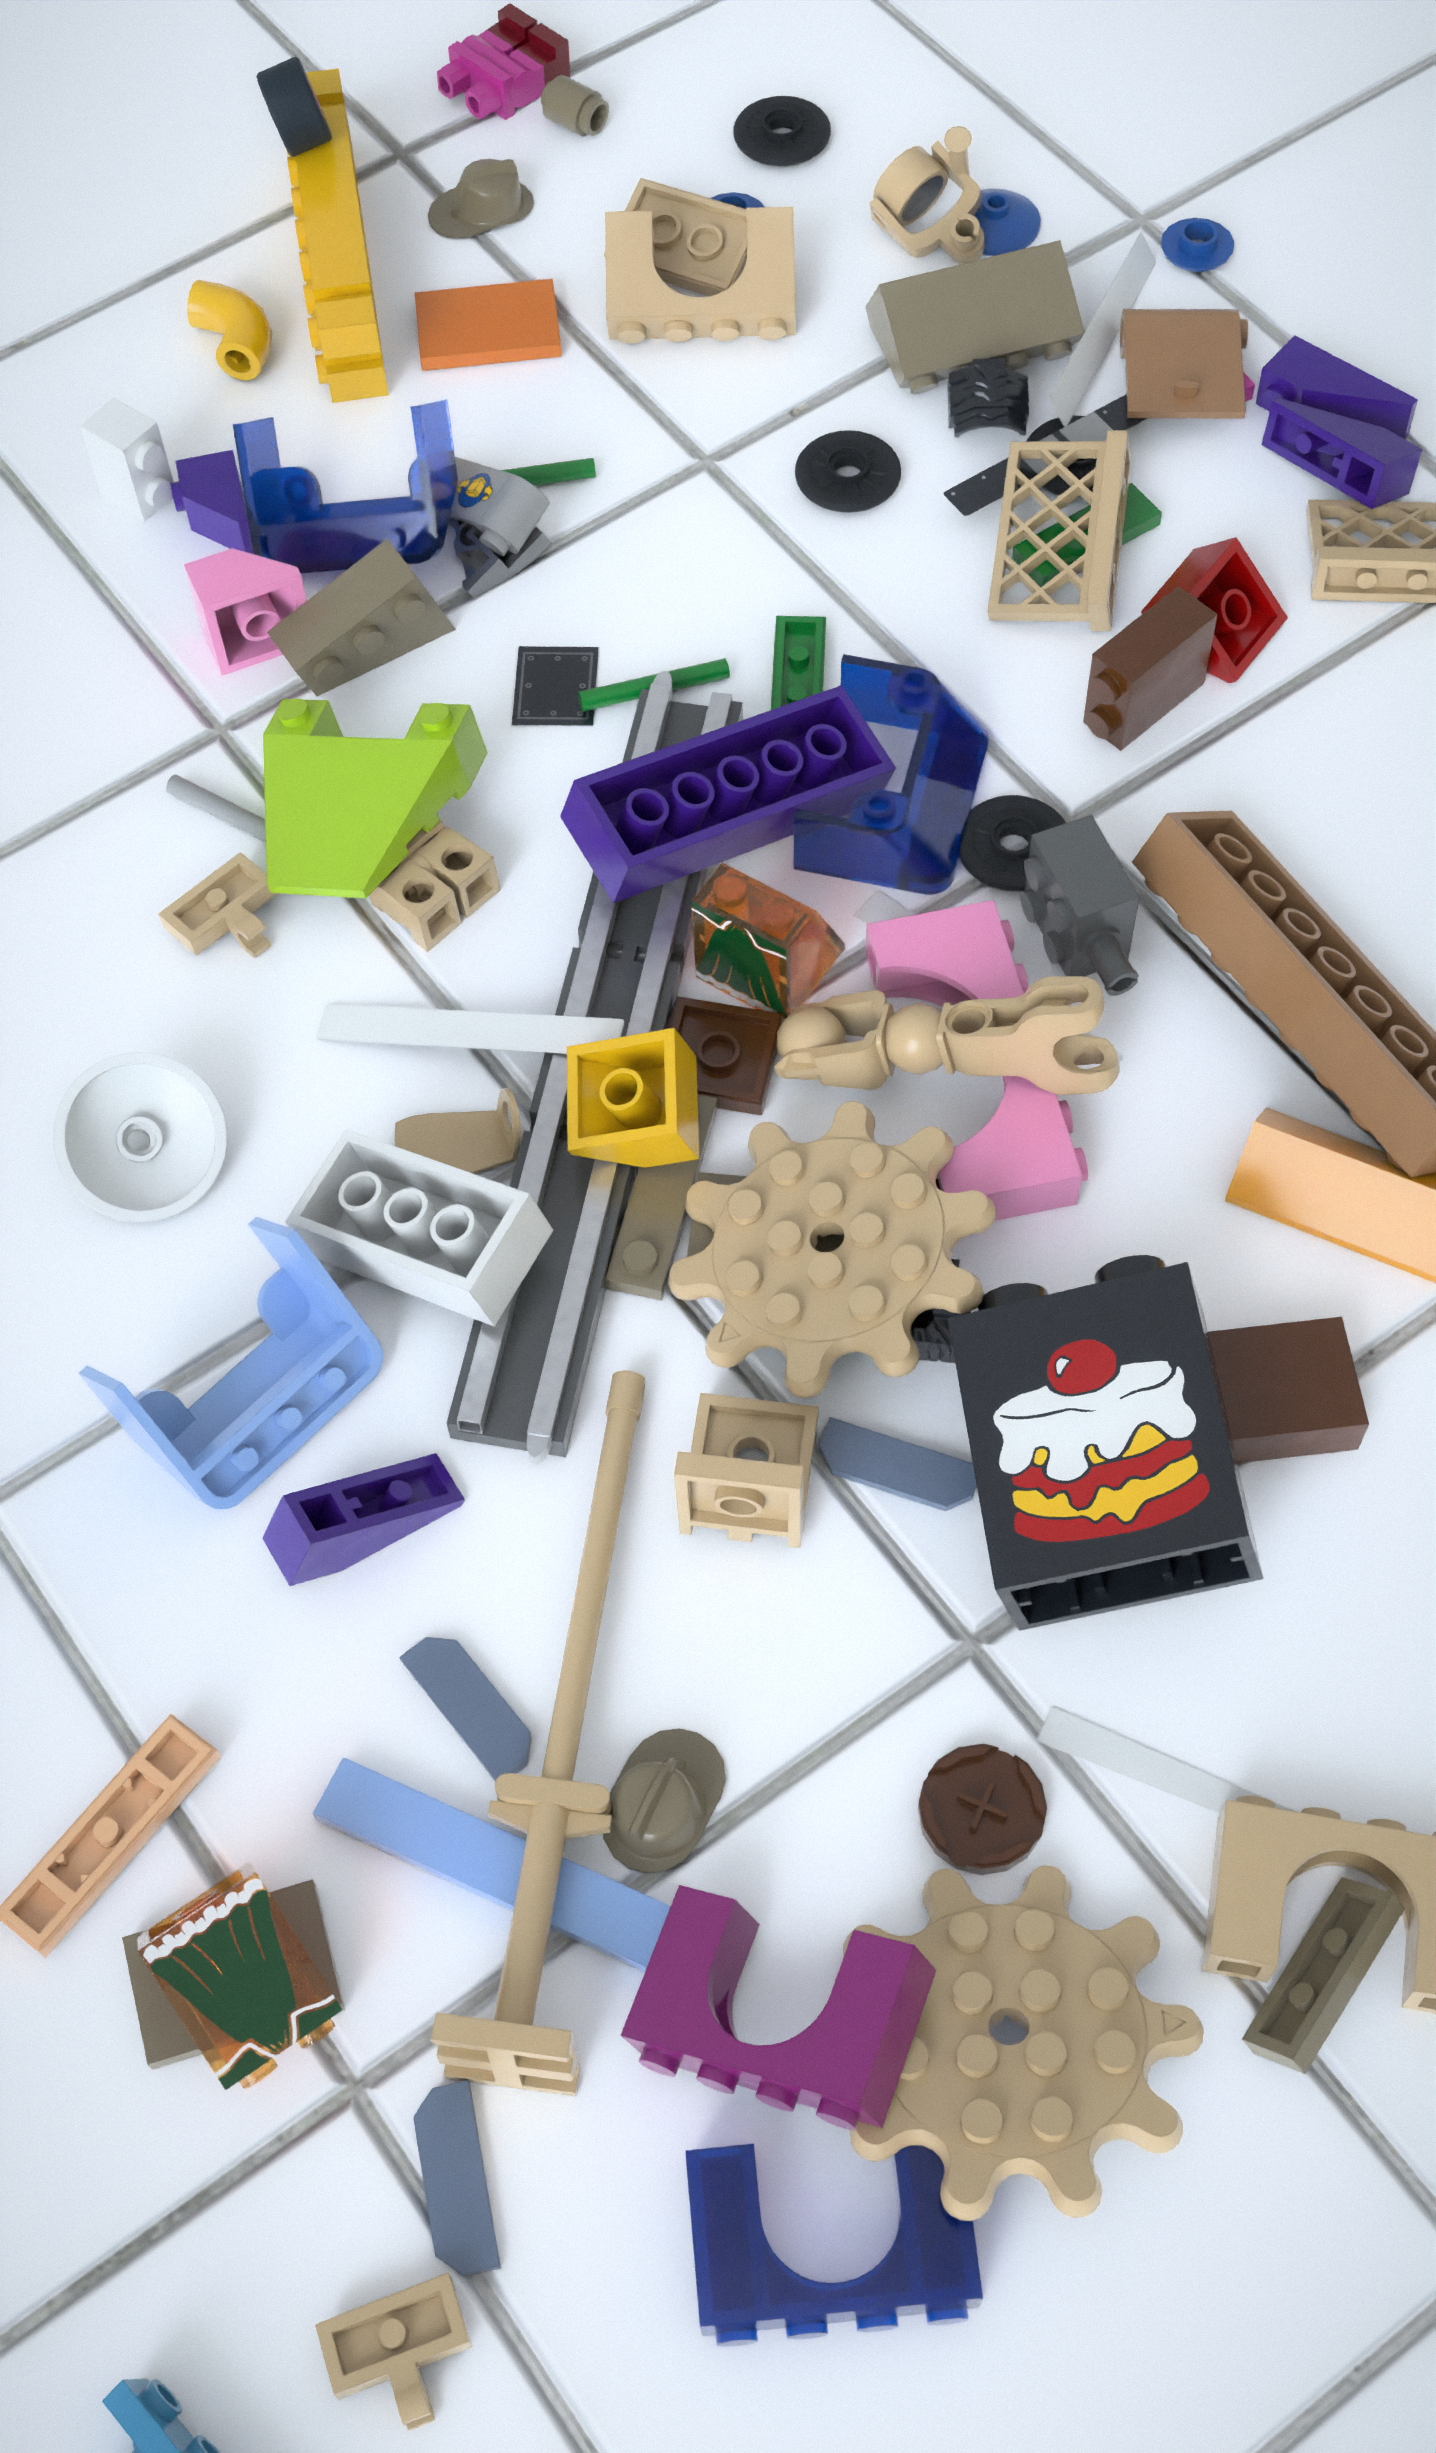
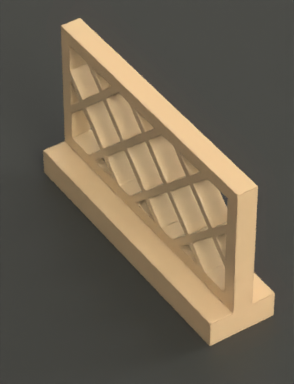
[987,430,1131,631]
[1306,499,1436,603]

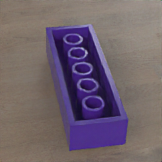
[560,685,896,903]

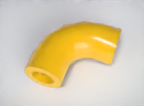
[187,279,272,381]

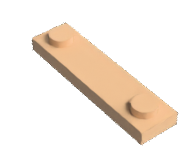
[0,1713,221,1958]

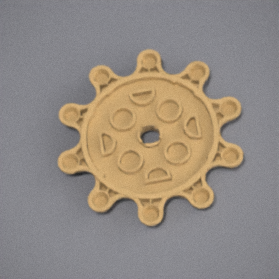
[668,1101,996,1398]
[843,1865,1204,2221]

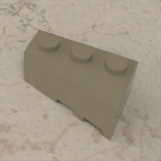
[267,538,456,696]

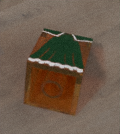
[691,862,845,1020]
[137,1861,342,2091]

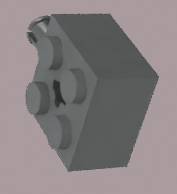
[1020,815,1140,996]

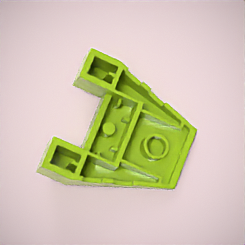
[263,698,488,898]

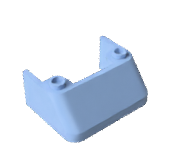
[78,1217,383,1510]

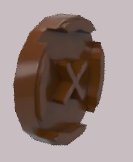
[918,1743,1047,1875]

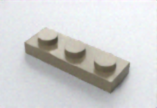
[1242,1877,1405,2074]

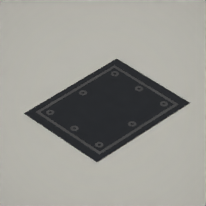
[512,646,599,726]

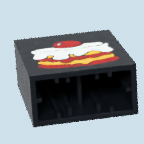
[948,1255,1264,1631]

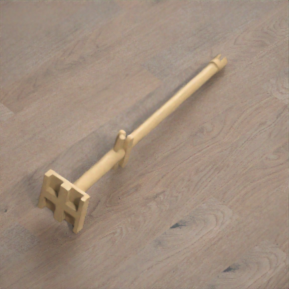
[430,1370,646,2097]

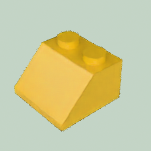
[567,1028,699,1168]

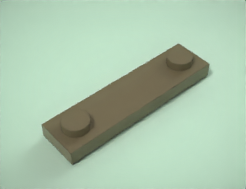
[605,1094,718,1300]

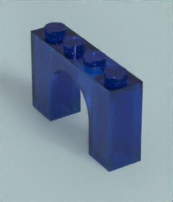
[685,2143,983,2347]

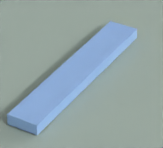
[312,1757,671,1972]

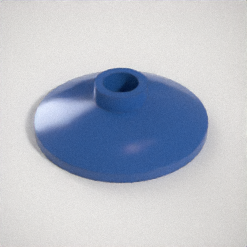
[953,188,1041,256]

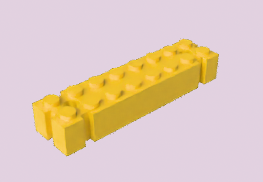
[286,68,388,403]

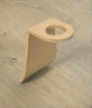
[394,1088,521,1174]

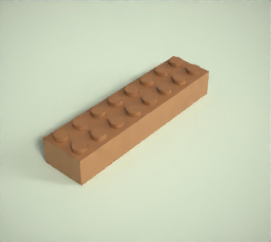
[1132,810,1436,1178]

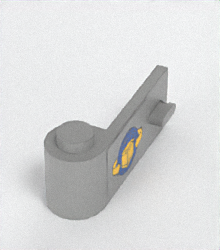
[414,454,550,556]

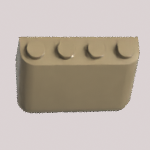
[865,240,1085,394]

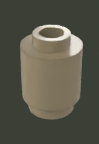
[541,75,609,136]

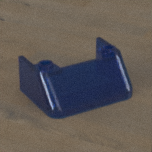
[232,399,458,574]
[793,654,989,895]

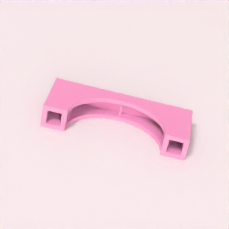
[865,900,1088,1221]

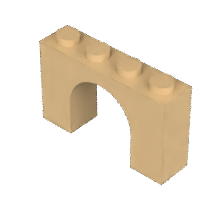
[605,207,796,344]
[1202,1796,1436,2014]

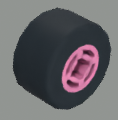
[256,57,332,157]

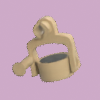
[869,126,985,264]

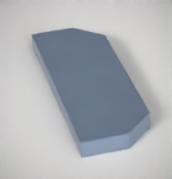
[819,1417,977,1511]
[399,1637,532,1781]
[413,2080,501,2277]

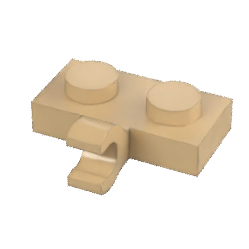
[158,852,278,958]
[315,2272,473,2431]

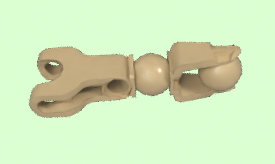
[774,976,1120,1095]

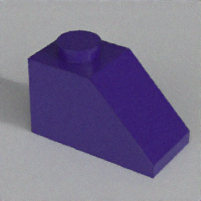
[170,450,256,555]

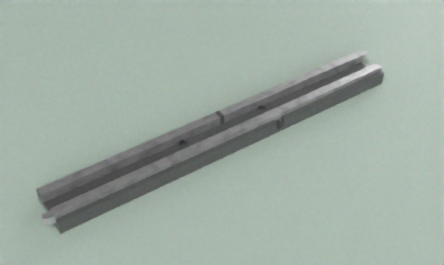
[446,671,743,1465]

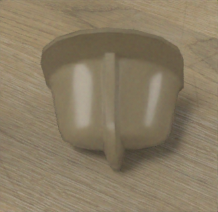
[427,159,534,239]
[603,1728,726,1874]

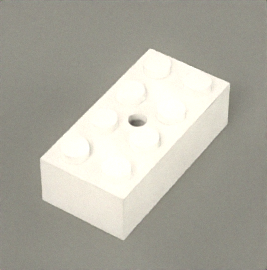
[285,1129,553,1327]

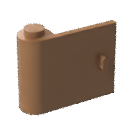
[1119,309,1248,419]

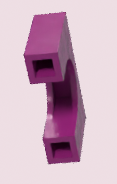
[620,1885,936,2130]

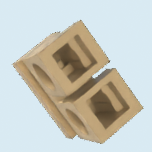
[369,820,501,952]

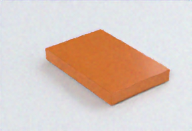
[414,278,562,371]

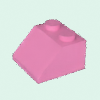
[184,548,307,676]

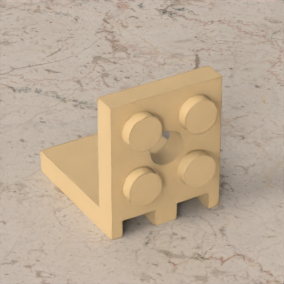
[674,1393,819,1548]

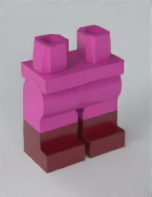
[437,3,571,120]

